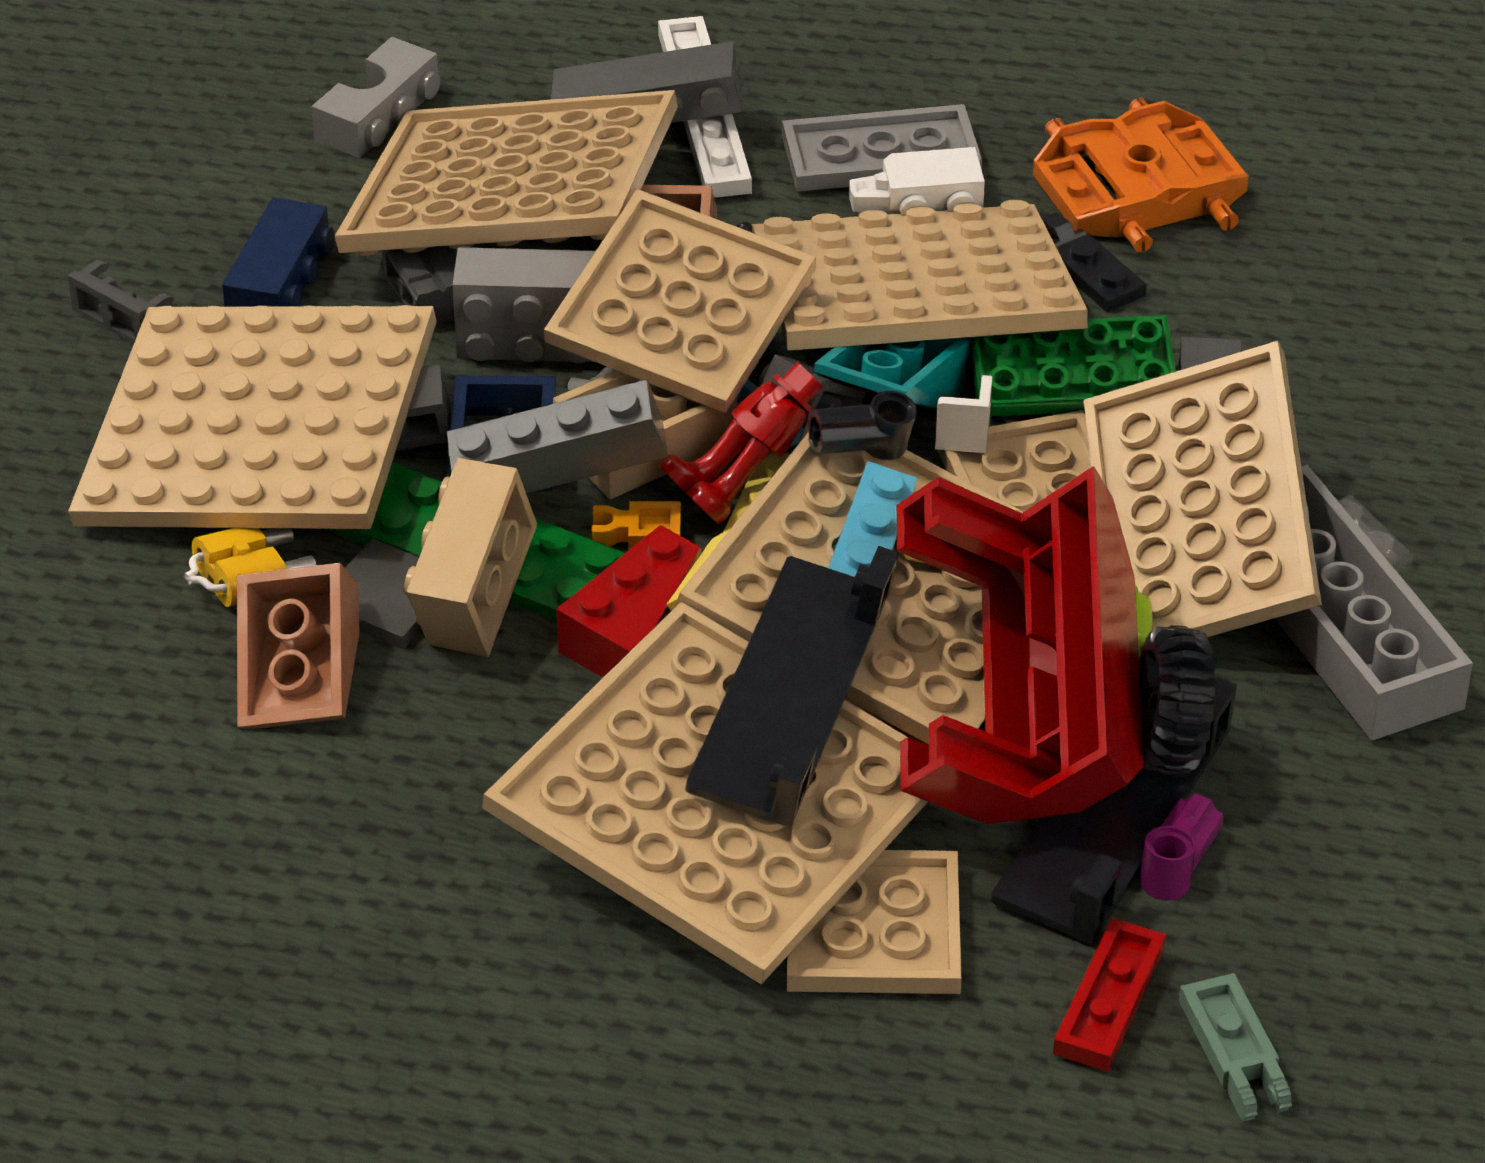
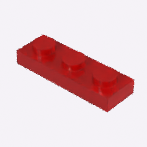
[1053,918,1166,1072]

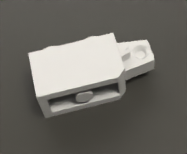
[849,147,985,216]

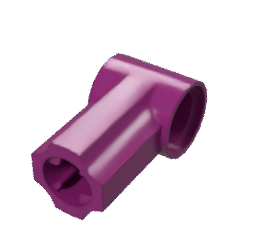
[1140,793,1223,901]

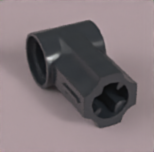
[807,391,917,460]

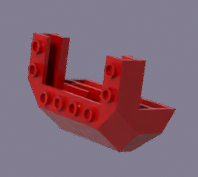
[896,466,1144,824]

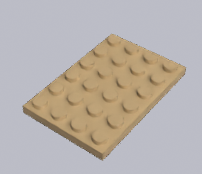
[1084,341,1322,656]

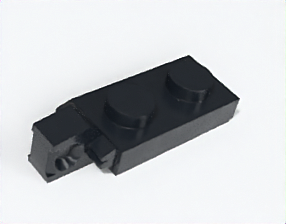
[1042,213,1147,313]

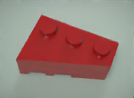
[557,525,701,678]

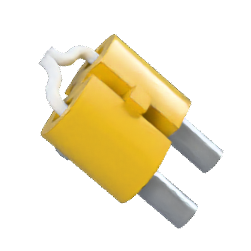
[184,528,317,607]

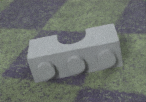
[311,37,440,158]

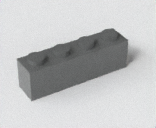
[551,41,744,123]
[447,380,668,494]

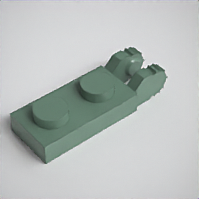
[1179,973,1292,1122]

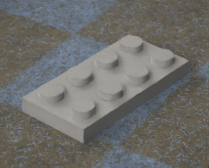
[782,104,982,192]

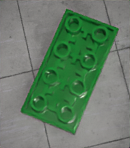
[969,315,1176,417]

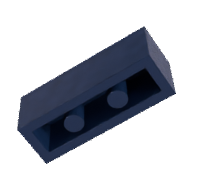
[222,197,334,307]

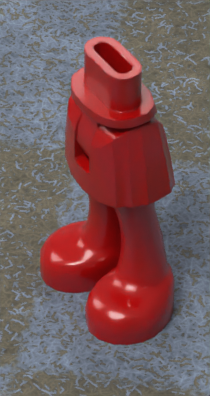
[657,362,823,526]

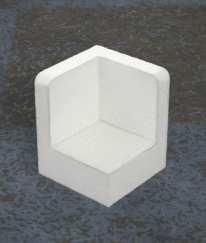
[935,375,992,453]

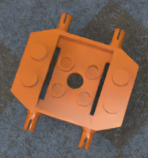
[1033,97,1249,253]

